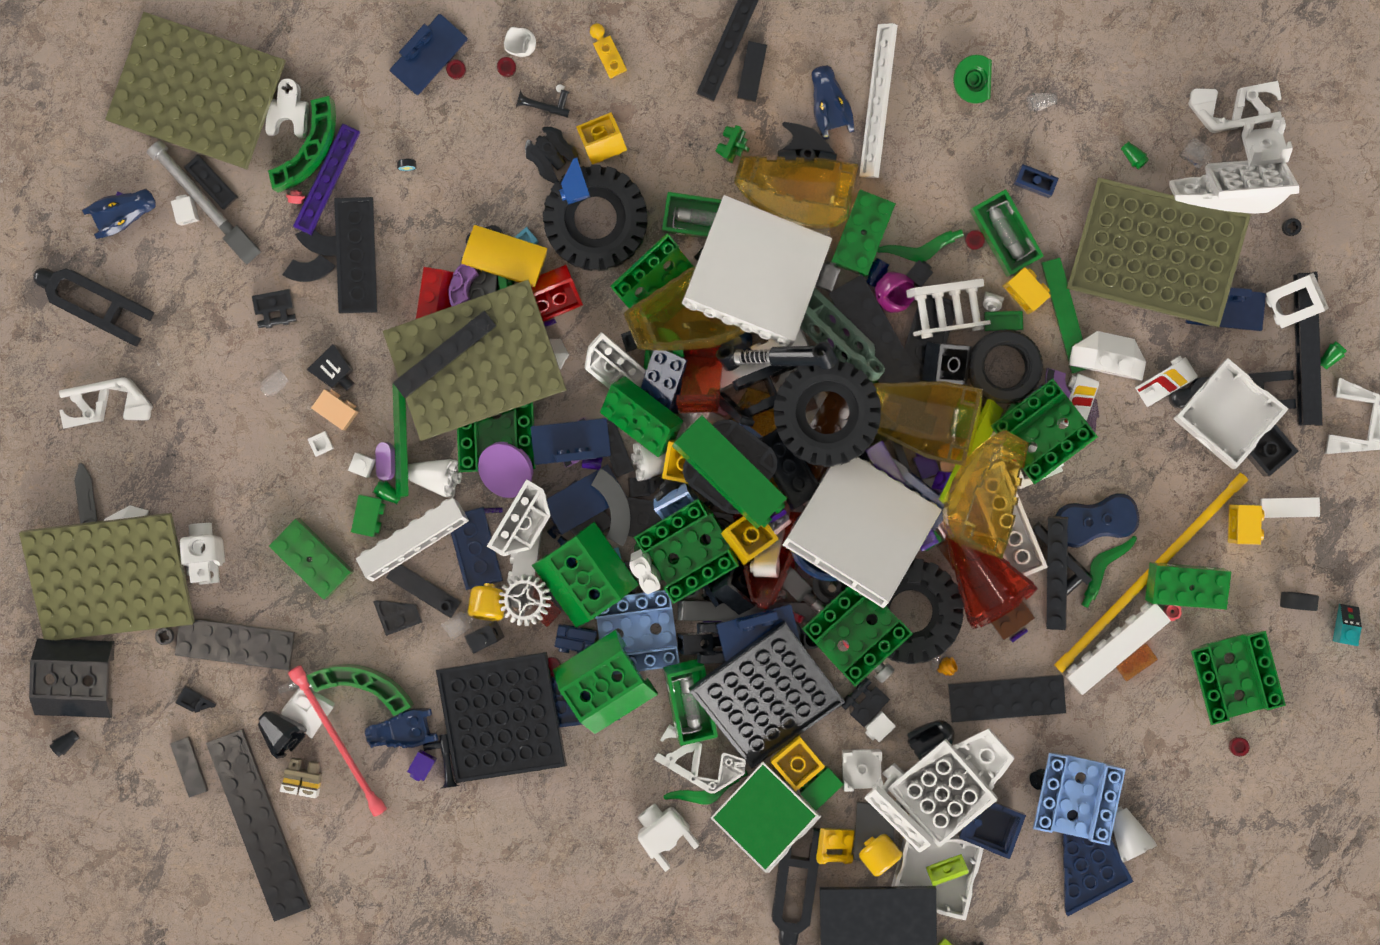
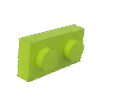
[926,854,969,886]

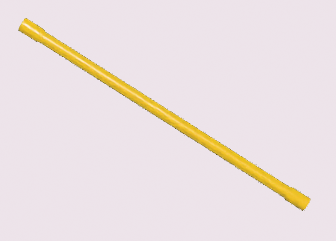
[1054,472,1249,673]

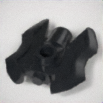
[525,127,580,184]

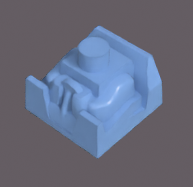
[653,483,699,520]

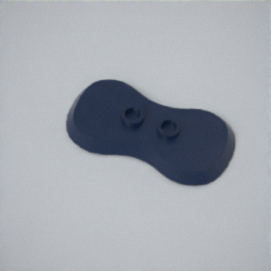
[1056,493,1139,548]

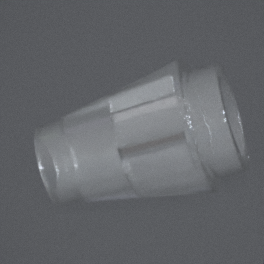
[1027,93,1057,112]

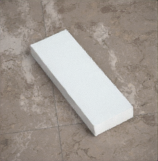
[1260,497,1320,518]

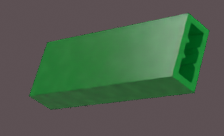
[672,415,787,529]

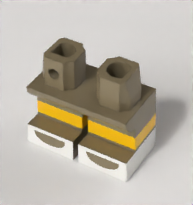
[280,757,322,798]

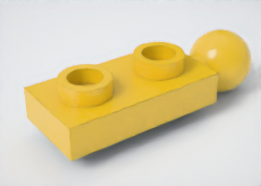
[589,23,627,79]

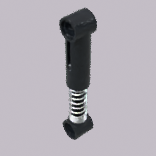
[716,342,838,371]

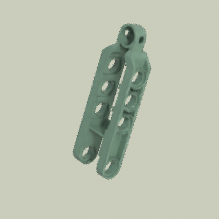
[800,287,885,381]

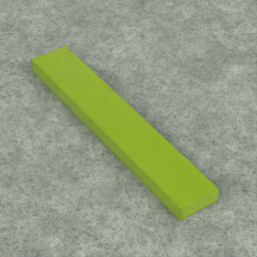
[939,399,1003,510]

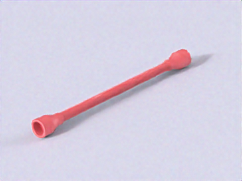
[288,665,387,817]

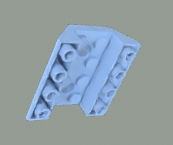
[595,590,680,675]
[1033,753,1126,845]

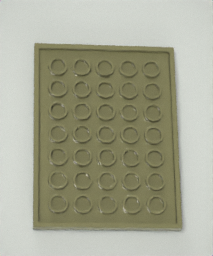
[105,12,286,170]
[1067,177,1251,328]
[383,280,567,441]
[19,513,195,640]

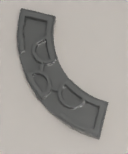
[591,468,630,546]

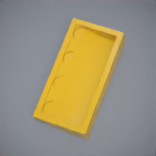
[461,225,548,287]

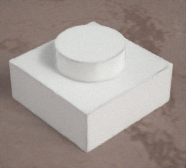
[308,431,334,457]

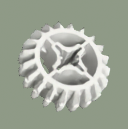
[499,574,552,626]

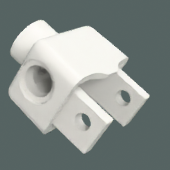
[180,523,225,585]
[637,804,699,872]

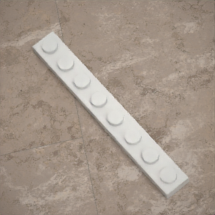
[859,23,898,178]

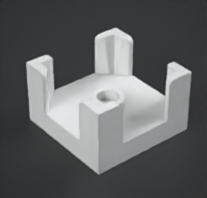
[1241,117,1293,166]
[842,749,883,792]

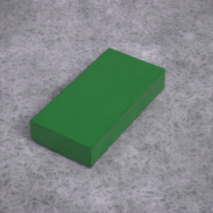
[984,311,1024,331]

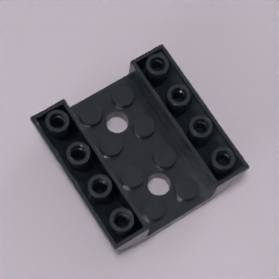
[29,638,115,718]

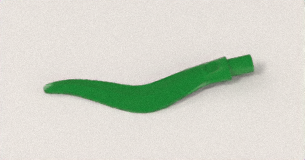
[877,229,964,262]
[1081,536,1137,608]
[664,769,748,805]

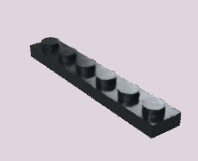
[696,0,759,102]
[393,311,497,398]
[1046,516,1068,630]

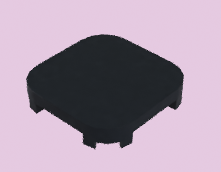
[683,419,777,514]

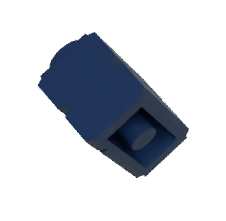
[1013,164,1059,199]
[554,623,597,654]

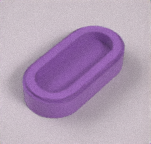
[375,442,395,481]

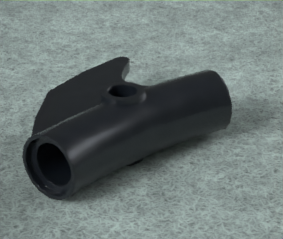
[778,122,837,170]

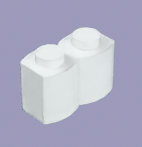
[630,549,661,594]

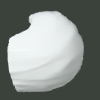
[504,27,536,57]

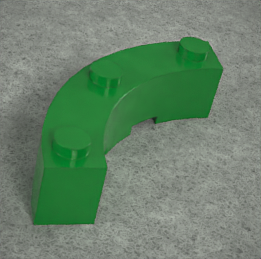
[268,96,336,193]
[306,664,414,716]

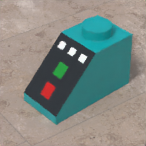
[1332,604,1362,646]

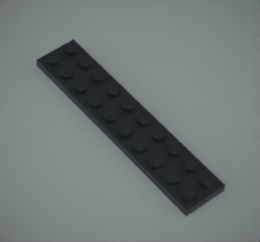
[206,729,311,922]

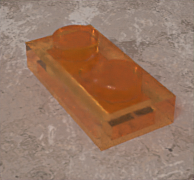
[1116,643,1158,682]

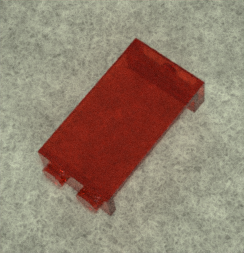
[676,343,723,413]

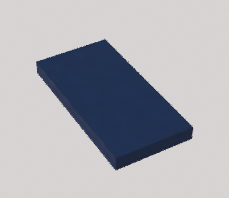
[546,464,627,535]
[451,507,503,590]

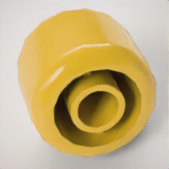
[467,583,506,621]
[859,834,902,877]

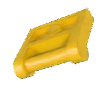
[816,828,855,864]

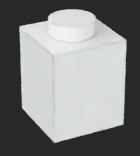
[171,194,199,226]
[348,453,376,478]
[865,711,896,742]

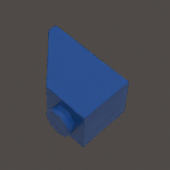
[559,158,590,204]

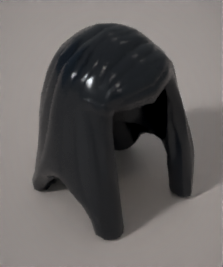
[907,720,955,761]

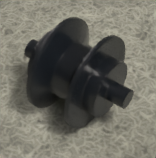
[1029,769,1045,790]

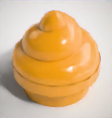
[937,657,958,676]

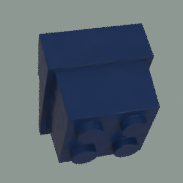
[959,802,1026,859]

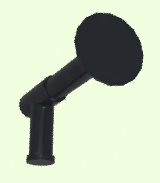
[515,89,570,118]
[423,734,460,789]

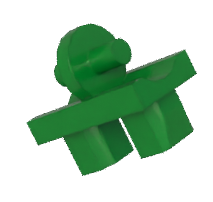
[715,125,750,164]

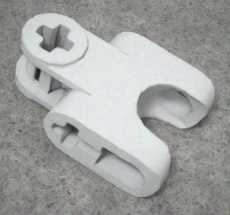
[265,79,309,138]

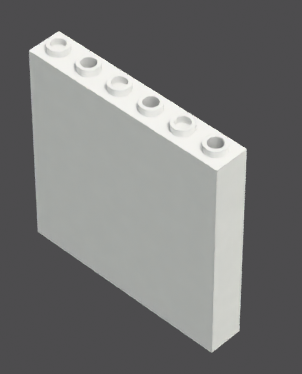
[682,195,832,347]
[783,458,942,608]

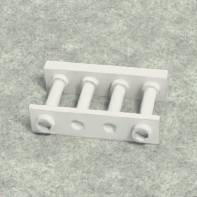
[906,279,991,339]
[865,763,934,853]

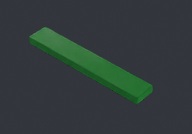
[1041,258,1086,374]
[392,384,409,498]

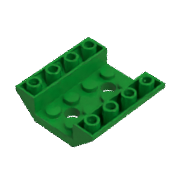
[610,233,695,328]
[991,379,1098,485]
[457,402,536,472]
[634,499,739,604]
[532,521,639,627]
[802,586,913,687]
[553,630,658,734]
[1191,631,1286,726]

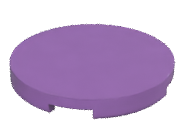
[478,442,534,498]

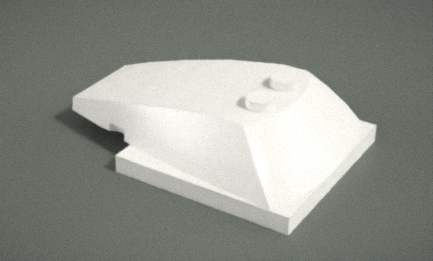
[1169,160,1299,214]
[887,728,1014,848]

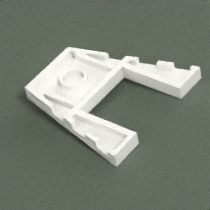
[1325,378,1380,454]

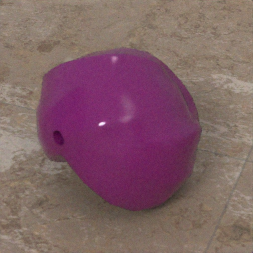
[875,272,915,313]

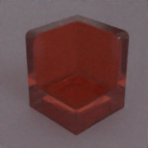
[536,600,561,627]

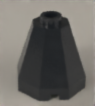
[258,711,307,759]

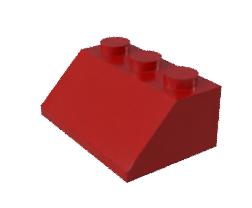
[531,265,583,322]
[416,267,454,319]

